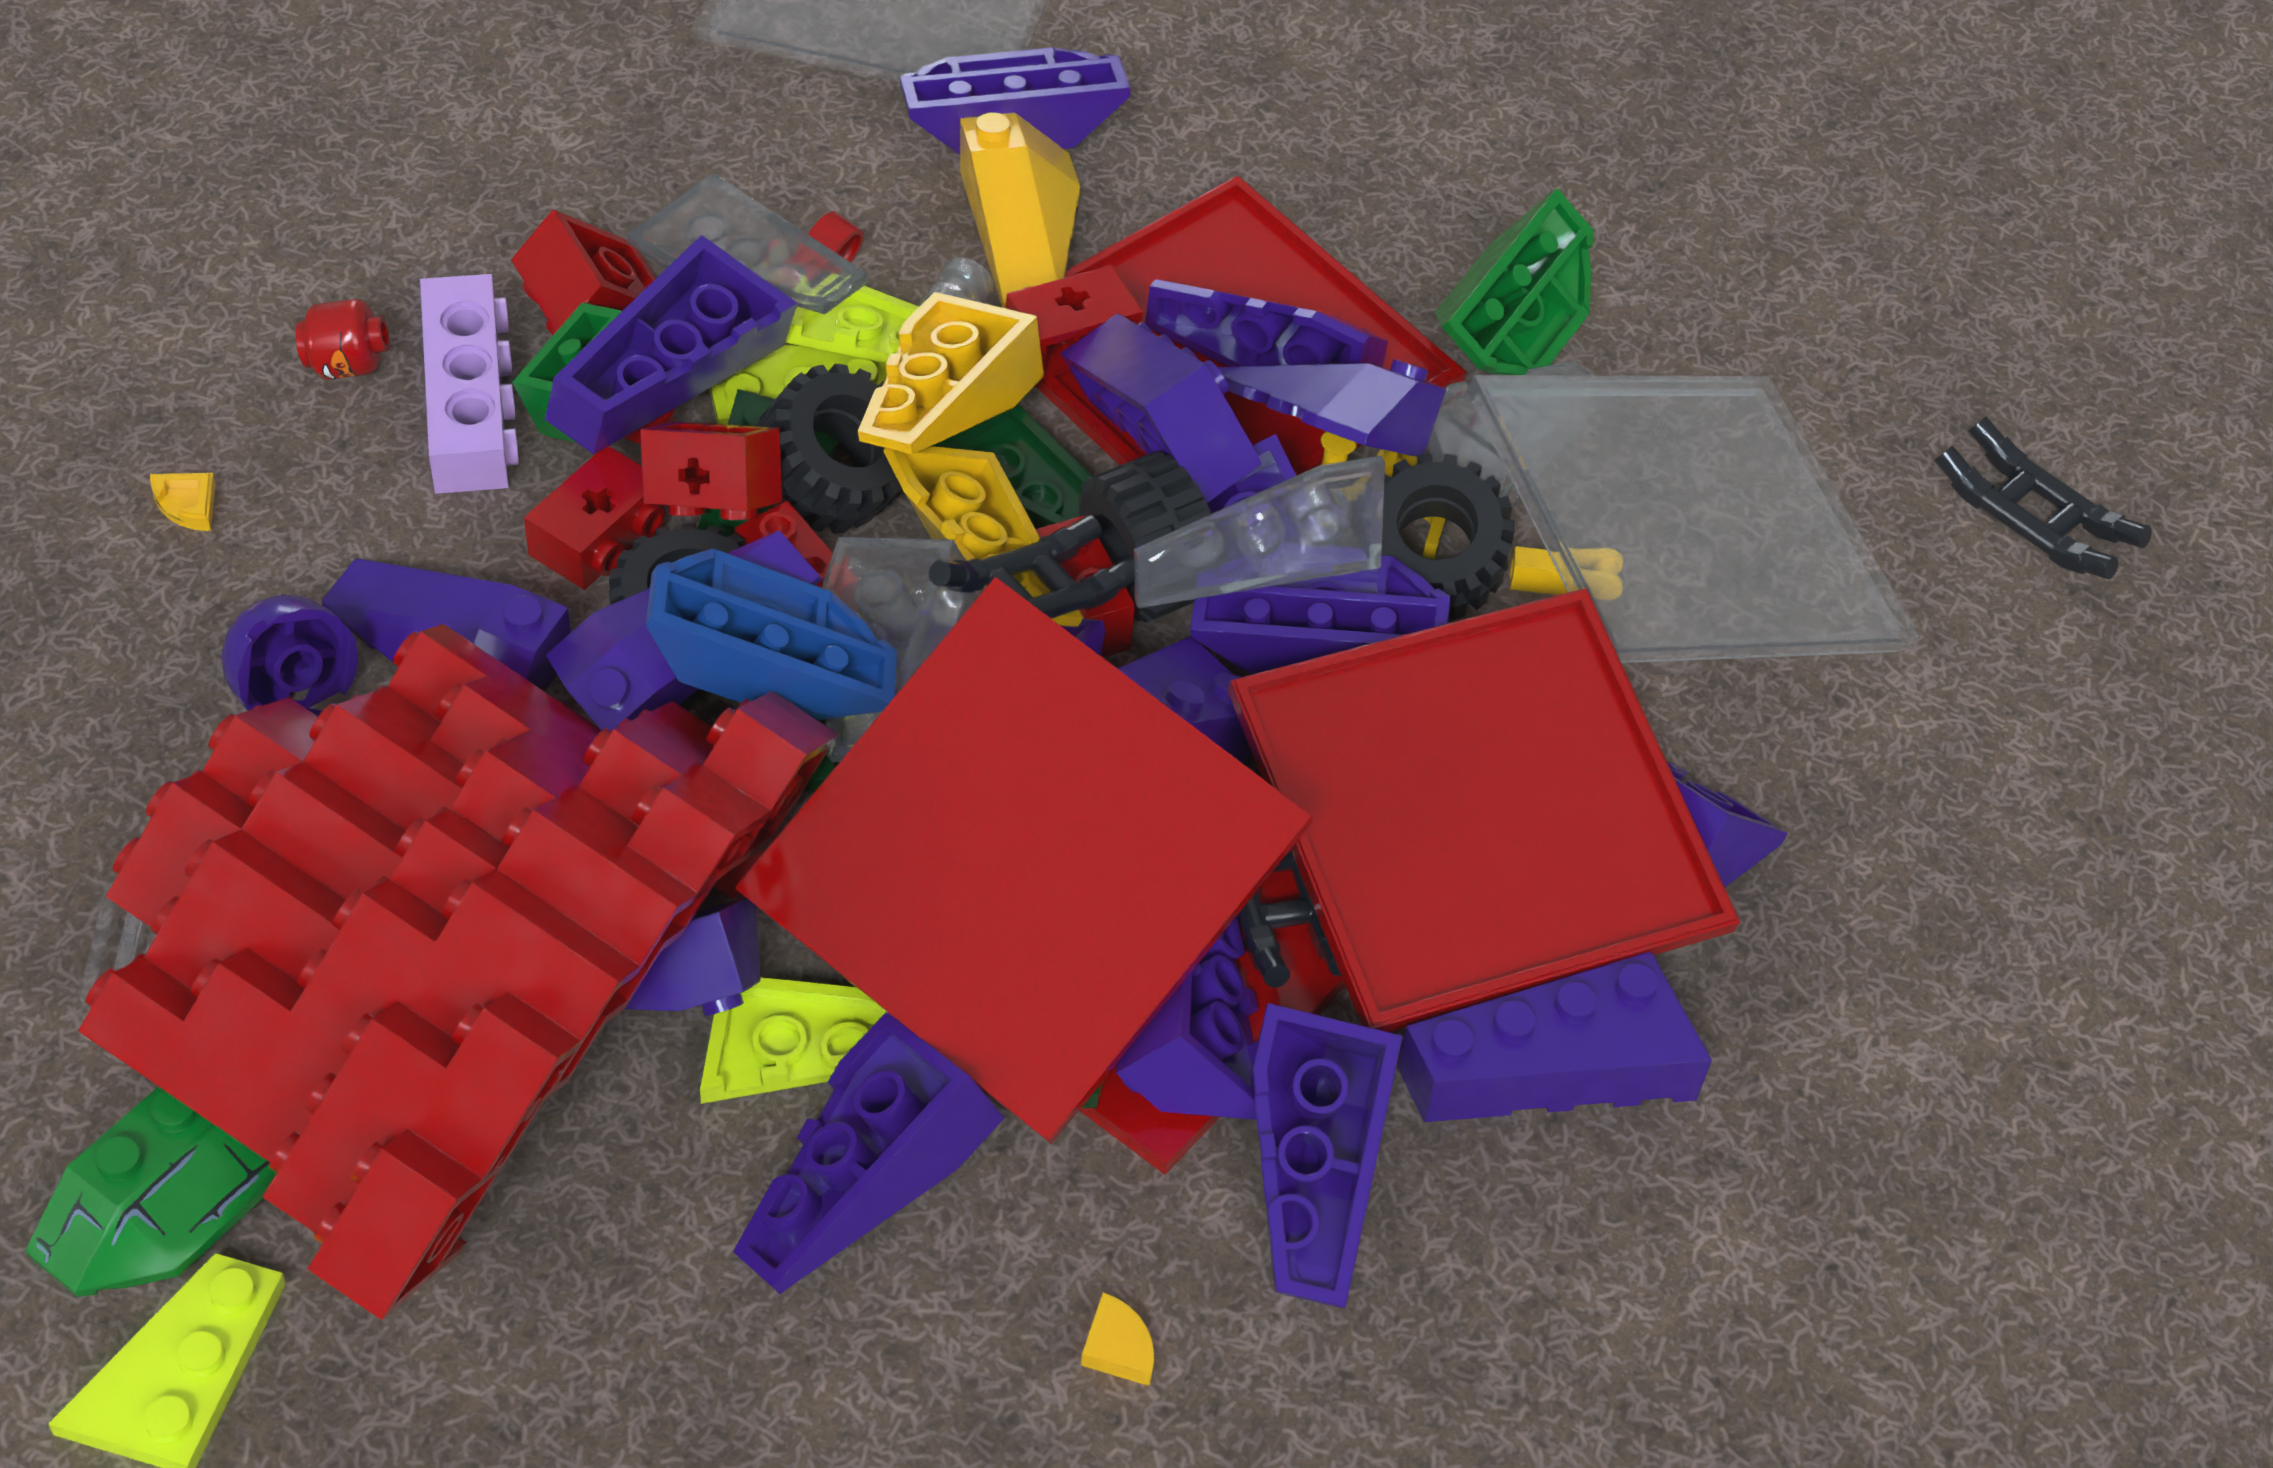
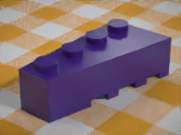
[1397,951,1712,1122]

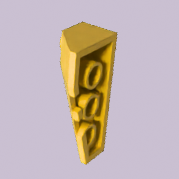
[960,113,1081,308]
[858,292,1044,455]
[883,446,1083,627]

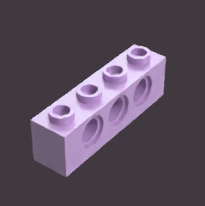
[420,274,519,494]

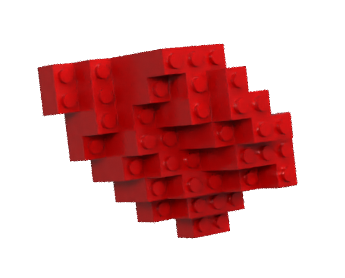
[78,624,838,1320]

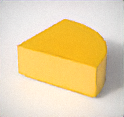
[150,473,216,531]
[1081,1293,1154,1386]

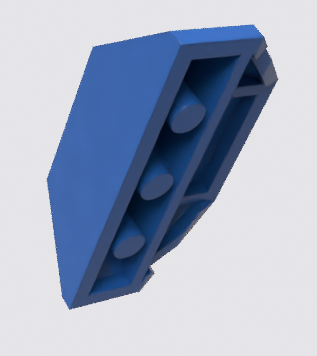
[646,549,897,720]

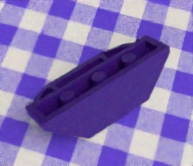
[900,47,1130,155]
[1190,547,1450,675]

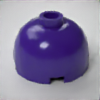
[221,594,359,716]

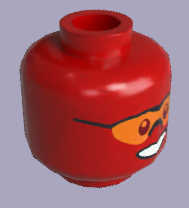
[295,299,390,380]

